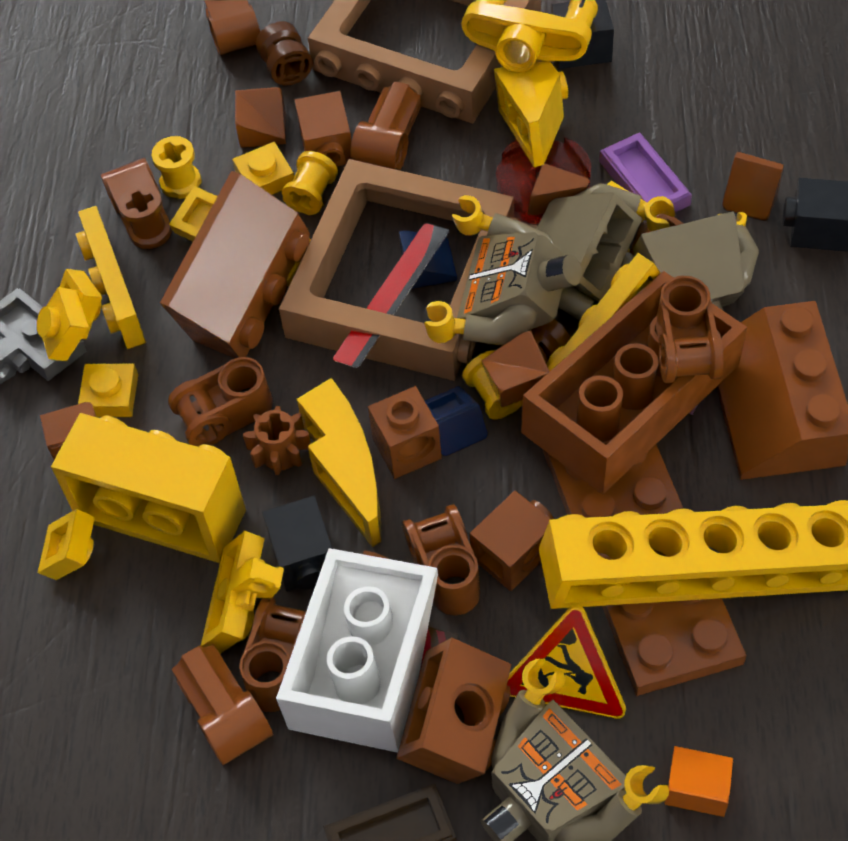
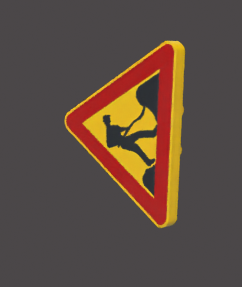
[507,604,626,719]

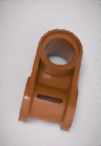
[204,0,261,56]
[100,157,172,249]
[656,275,724,383]
[168,357,273,447]
[402,504,480,616]
[239,598,307,712]

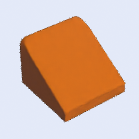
[665,746,733,817]

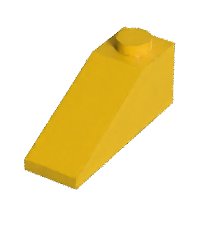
[494,60,568,167]

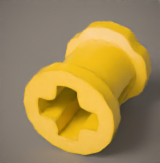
[151,136,202,199]
[282,151,338,215]
[462,350,523,420]

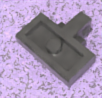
[0,288,87,384]

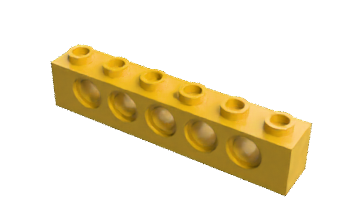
[539,500,848,609]

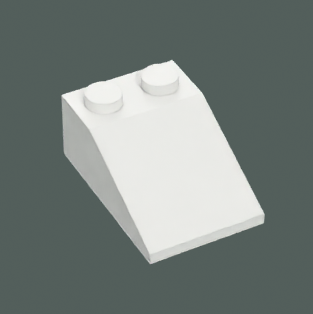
[276,548,438,753]

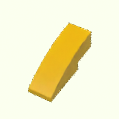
[297,378,381,547]

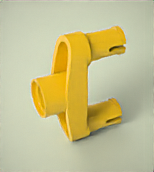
[461,0,598,72]

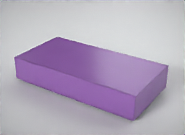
[599,132,692,213]

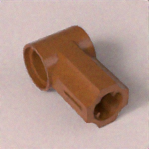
[350,81,421,171]
[172,644,273,766]

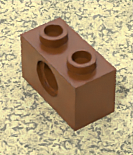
[396,637,512,784]

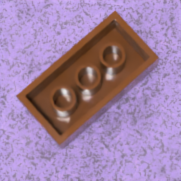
[521,271,747,495]

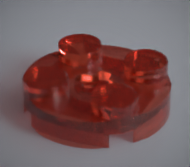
[496,137,591,224]

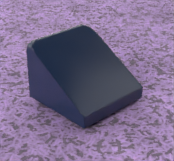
[399,231,457,289]
[425,386,488,456]

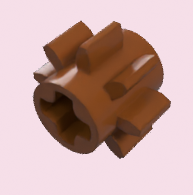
[243,406,311,475]

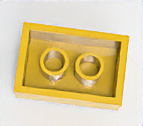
[51,413,246,563]

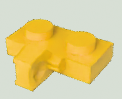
[201,531,284,654]

